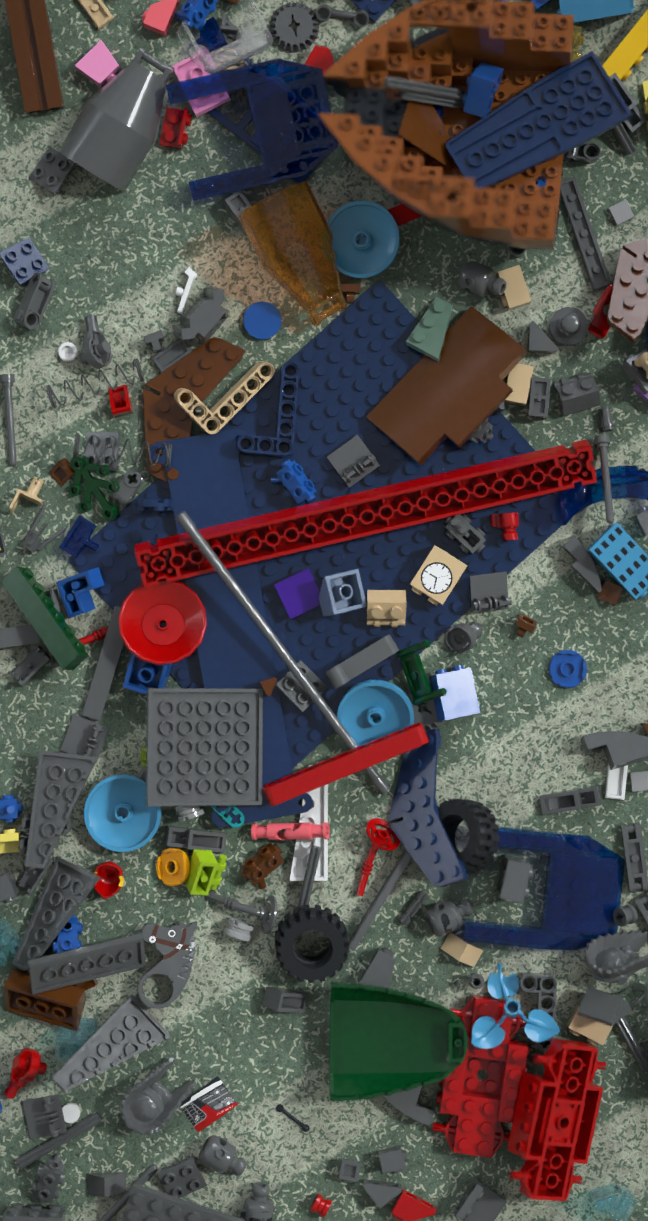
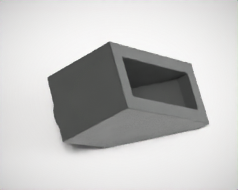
[262,987,309,1013]

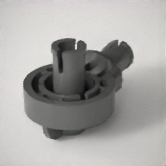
[79,314,112,369]

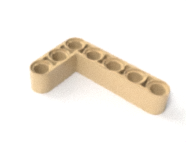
[174,361,275,434]

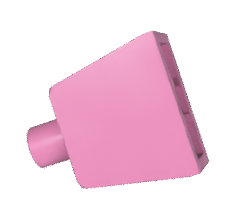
[75,40,120,88]

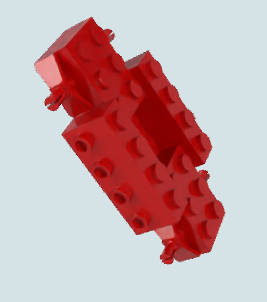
[432,995,530,1158]
[507,1038,606,1201]

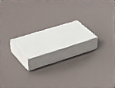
[605,763,628,800]

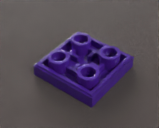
[274,568,320,619]

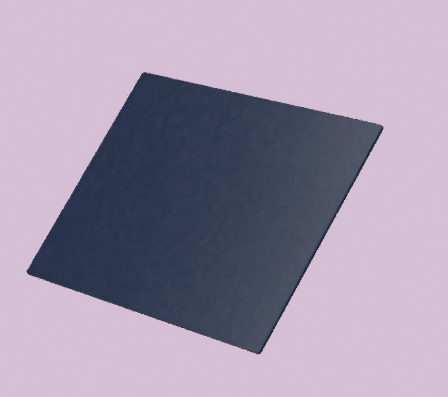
[69,280,583,769]

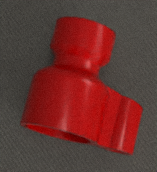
[490,513,519,541]

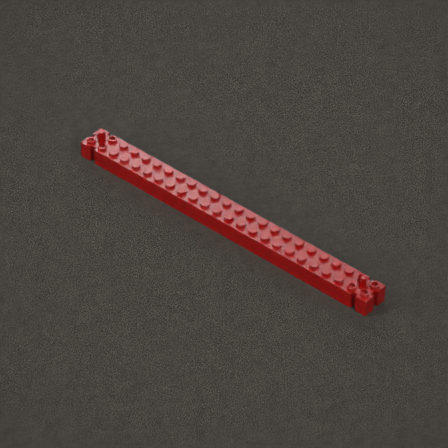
[134,439,597,588]

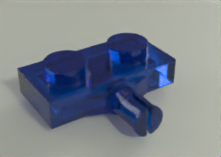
[191,16,229,55]
[59,515,99,558]

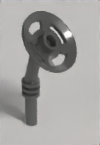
[206,891,277,934]

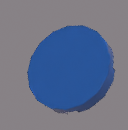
[243,301,282,340]
[548,650,587,688]

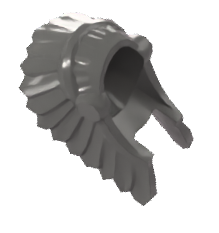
[584,930,648,985]
[120,1057,197,1136]

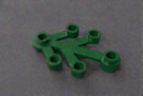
[68,454,120,521]

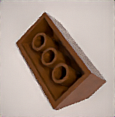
[4,969,86,1031]

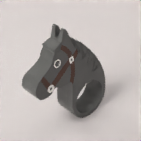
[138,921,198,1009]

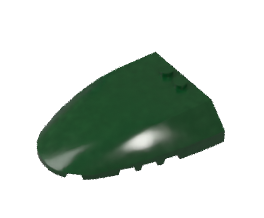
[329,982,468,1102]

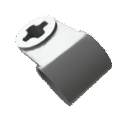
[564,142,601,164]
[110,470,143,508]

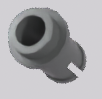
[598,407,615,432]
[469,973,484,989]

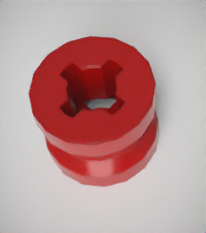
[309,1193,332,1218]

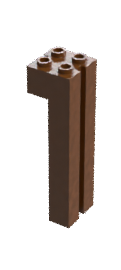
[5,0,65,114]

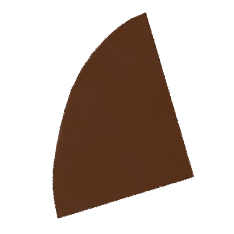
[398,100,453,169]

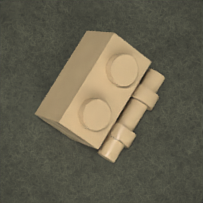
[367,590,406,627]

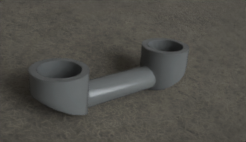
[316,4,369,27]

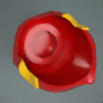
[93,861,124,899]

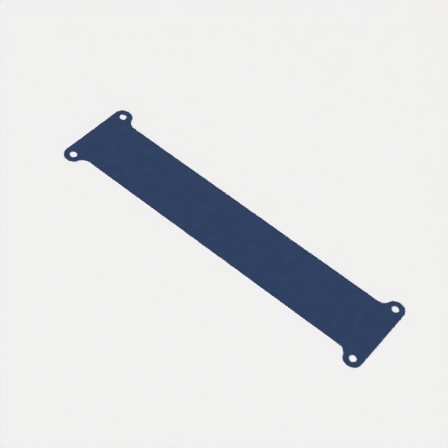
[150,429,313,827]

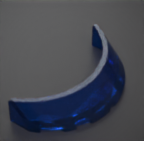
[560,466,648,525]

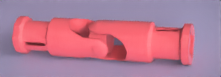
[251,822,330,840]

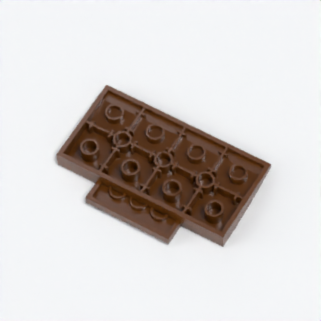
[366,306,527,466]

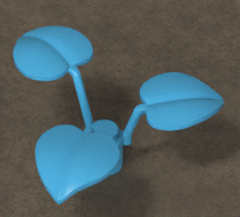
[471,963,560,1049]

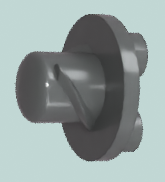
[549,307,588,346]

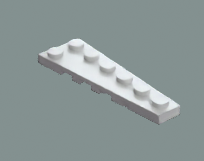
[290,765,328,881]

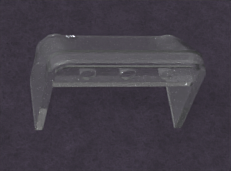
[177,0,273,74]

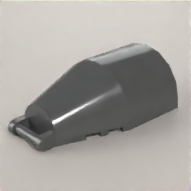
[59,47,174,192]

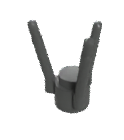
[22,505,66,553]

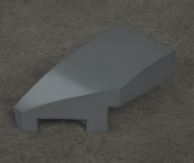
[219,14,240,51]

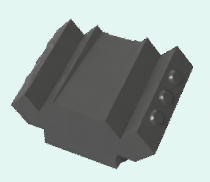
[173,286,229,344]

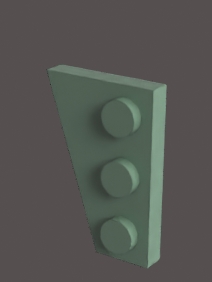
[406,297,453,362]

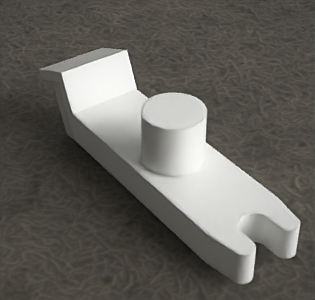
[175,266,197,314]

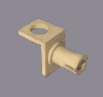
[9,477,44,513]

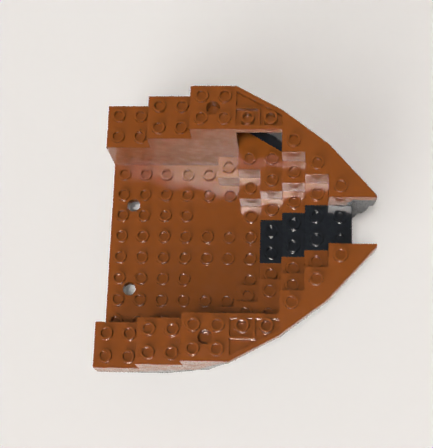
[319,0,574,251]

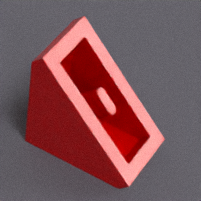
[108,384,134,418]

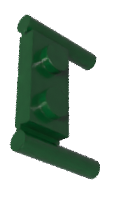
[397,640,447,706]

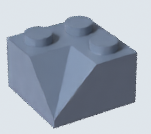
[319,569,367,617]

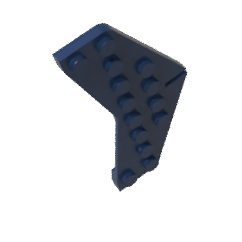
[388,728,468,887]

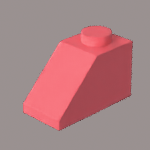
[142,0,180,37]

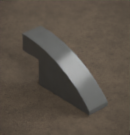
[580,731,648,770]
[384,1086,434,1126]

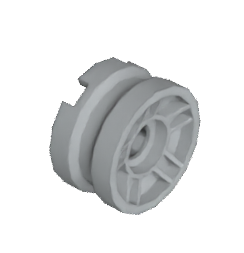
[175,806,205,822]
[224,917,254,941]

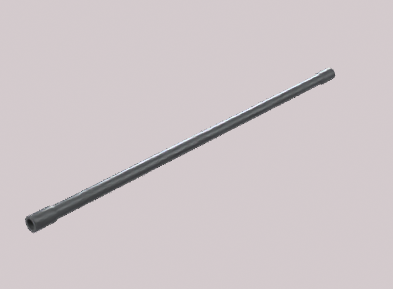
[175,511,391,795]

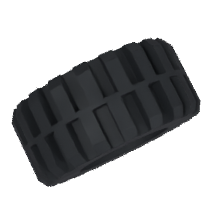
[438,798,500,874]
[275,905,349,983]

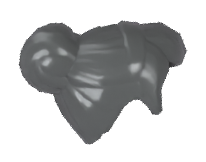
[443,622,483,655]

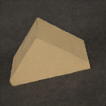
[441,932,483,967]

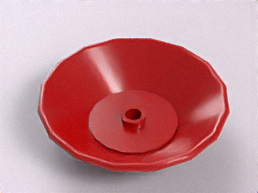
[118,579,207,665]

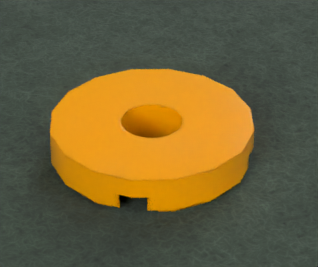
[156,848,190,886]

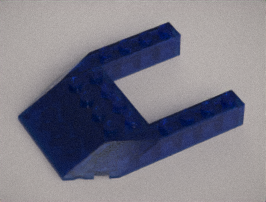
[166,58,339,201]
[462,826,625,951]

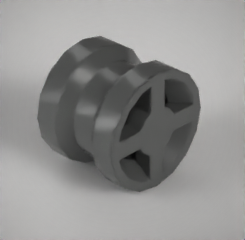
[613,905,638,927]

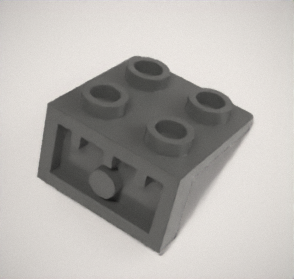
[454,1179,507,1221]

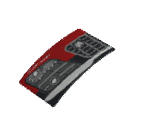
[180,1076,238,1132]

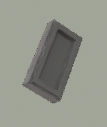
[151,338,192,373]

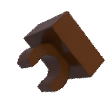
[341,284,361,303]
[515,613,537,638]

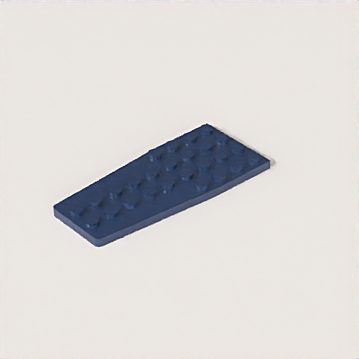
[446,51,632,189]

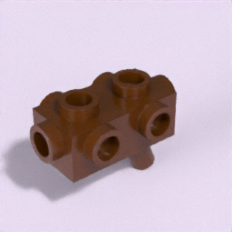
[240,843,285,889]

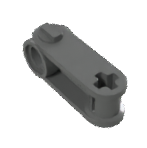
[15,272,55,331]

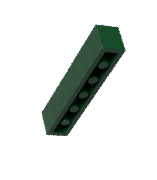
[1,566,89,671]

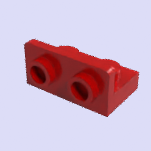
[159,107,192,150]

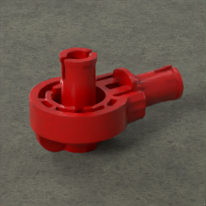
[4,1048,47,1099]

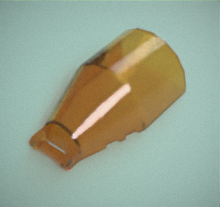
[238,181,347,326]

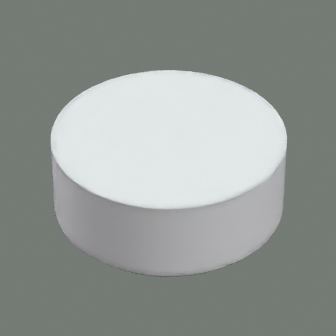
[58,342,78,362]
[62,1103,81,1123]

